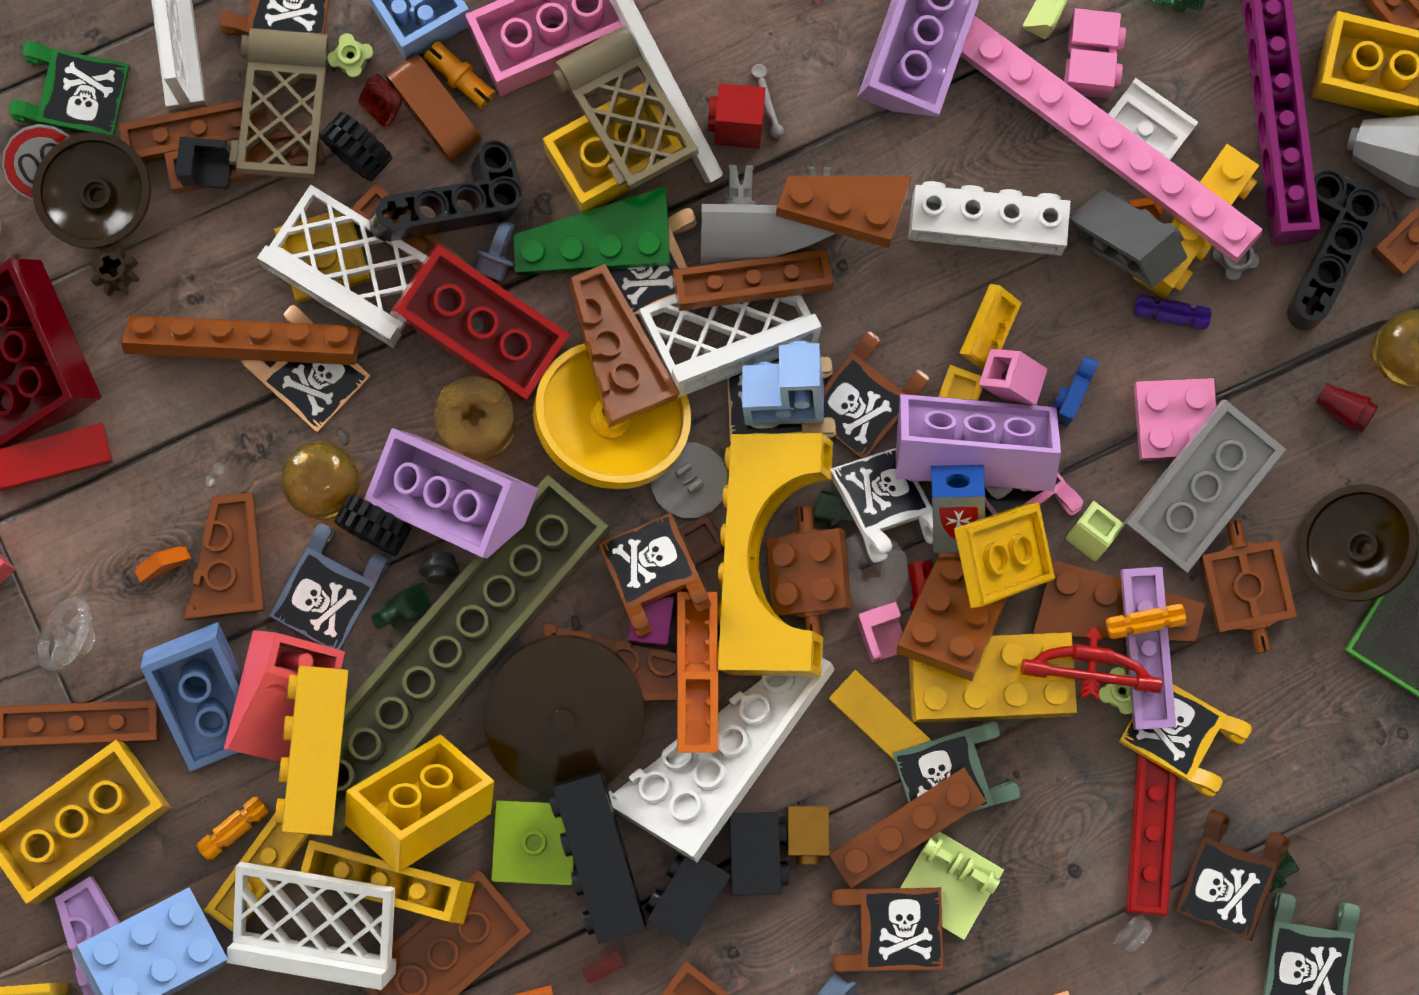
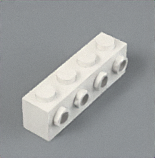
[908,181,1071,256]

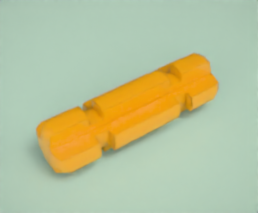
[1106,604,1186,639]
[196,796,269,860]

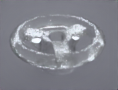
[37,596,95,672]

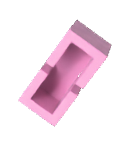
[1064,8,1126,99]

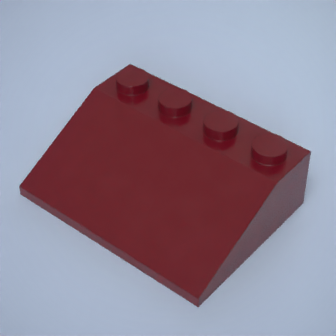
[0,258,102,449]

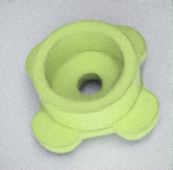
[327,33,373,78]
[1099,667,1132,714]

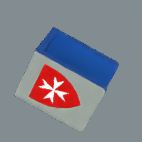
[931,465,985,553]

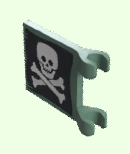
[893,720,1020,813]
[1263,892,1360,995]

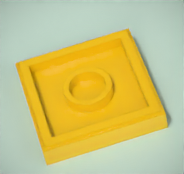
[274,206,372,304]

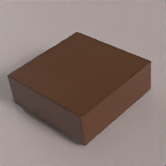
[679,513,725,567]

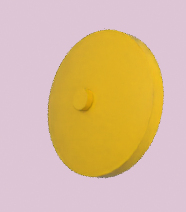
[533,343,691,489]

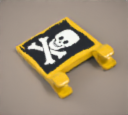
[1119,684,1252,797]

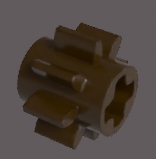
[89,246,140,297]

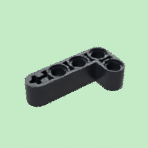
[369,140,523,242]
[1287,170,1381,330]

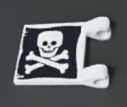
[831,448,933,562]

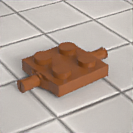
[766,506,852,640]
[1199,519,1297,654]

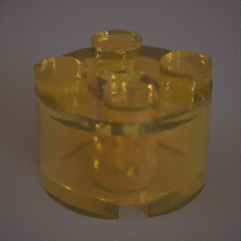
[434,376,516,462]

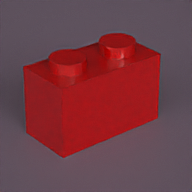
[708,83,766,149]

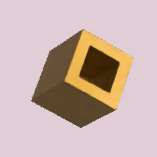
[787,806,829,865]

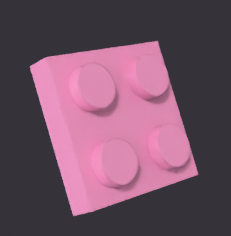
[1134,378,1216,461]

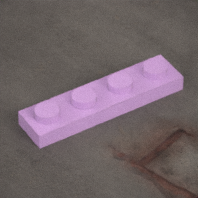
[1120,567,1176,730]

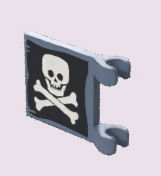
[269,523,390,650]

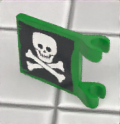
[9,41,130,136]

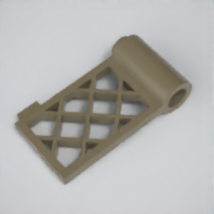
[552,26,699,190]
[229,28,330,179]

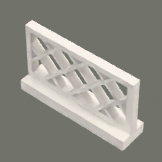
[151,0,206,111]
[257,185,427,348]
[639,295,822,398]
[227,862,396,990]

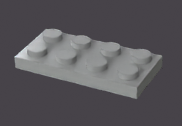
[1124,400,1286,573]

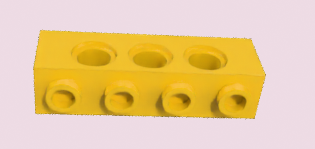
[300,840,475,924]

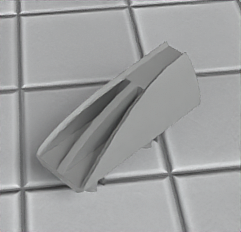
[700,165,835,265]

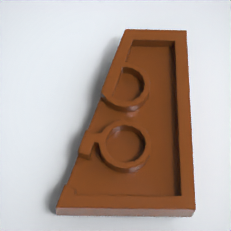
[776,176,912,248]
[183,492,265,621]

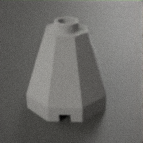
[1347,115,1419,199]

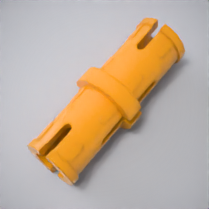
[423,40,497,110]

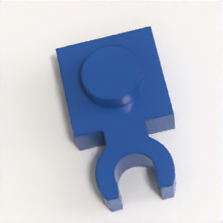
[1052,355,1099,427]

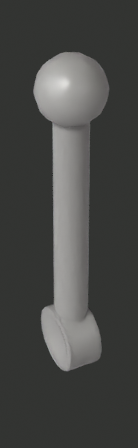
[751,64,784,139]

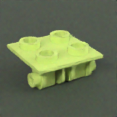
[900,832,1004,940]

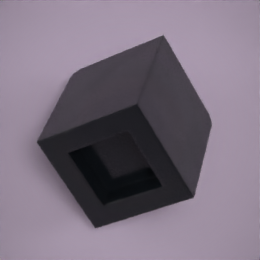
[175,137,232,189]

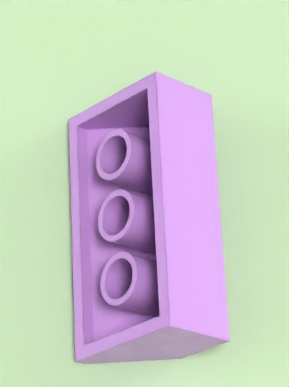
[857,0,979,117]
[896,394,1061,492]
[364,428,539,558]

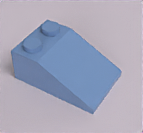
[140,622,242,771]

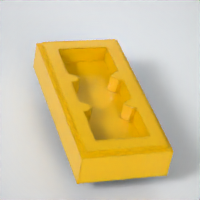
[960,284,1022,370]

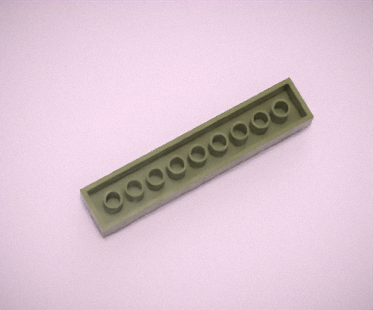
[283,475,610,835]

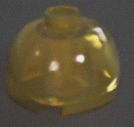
[1373,309,1419,389]
[281,441,361,521]

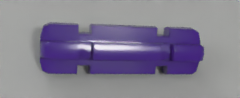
[1134,294,1211,330]

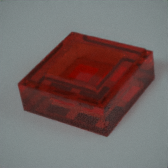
[358,72,404,128]
[581,951,625,983]

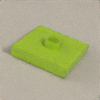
[491,800,574,886]

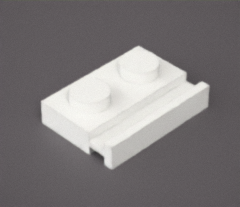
[1108,78,1198,160]

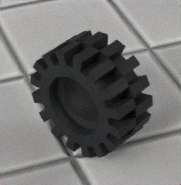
[319,111,393,182]
[333,494,412,556]

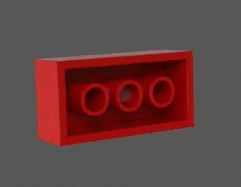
[389,244,570,401]

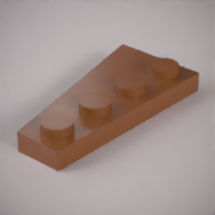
[568,264,680,428]
[1031,560,1206,643]
[543,623,677,702]

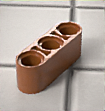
[385,53,482,163]

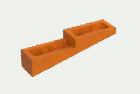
[676,592,718,753]

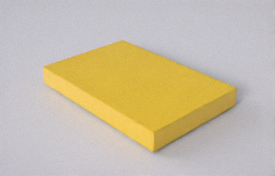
[954,502,1055,608]

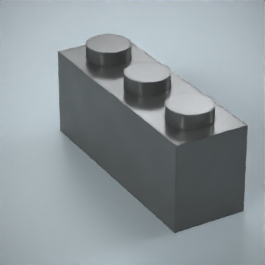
[1069,189,1188,288]

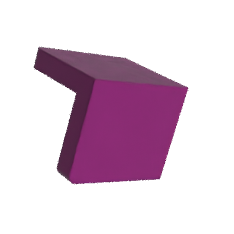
[627,597,674,646]

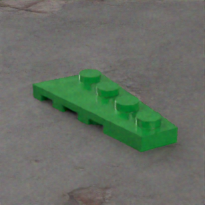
[513,186,671,276]

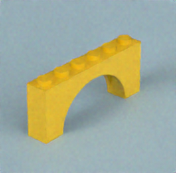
[717,433,833,677]

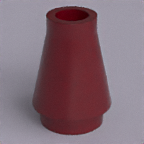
[1316,383,1378,433]

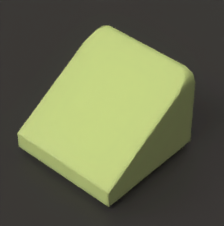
[1023,0,1068,40]
[1066,501,1125,561]

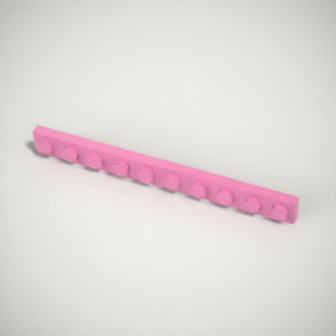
[960,15,1263,263]

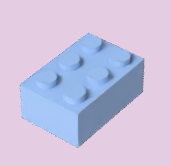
[73,887,228,995]

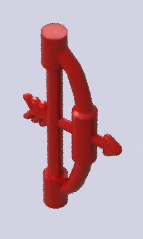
[1021,627,1162,701]

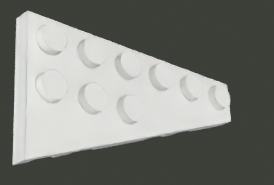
[609,658,835,863]

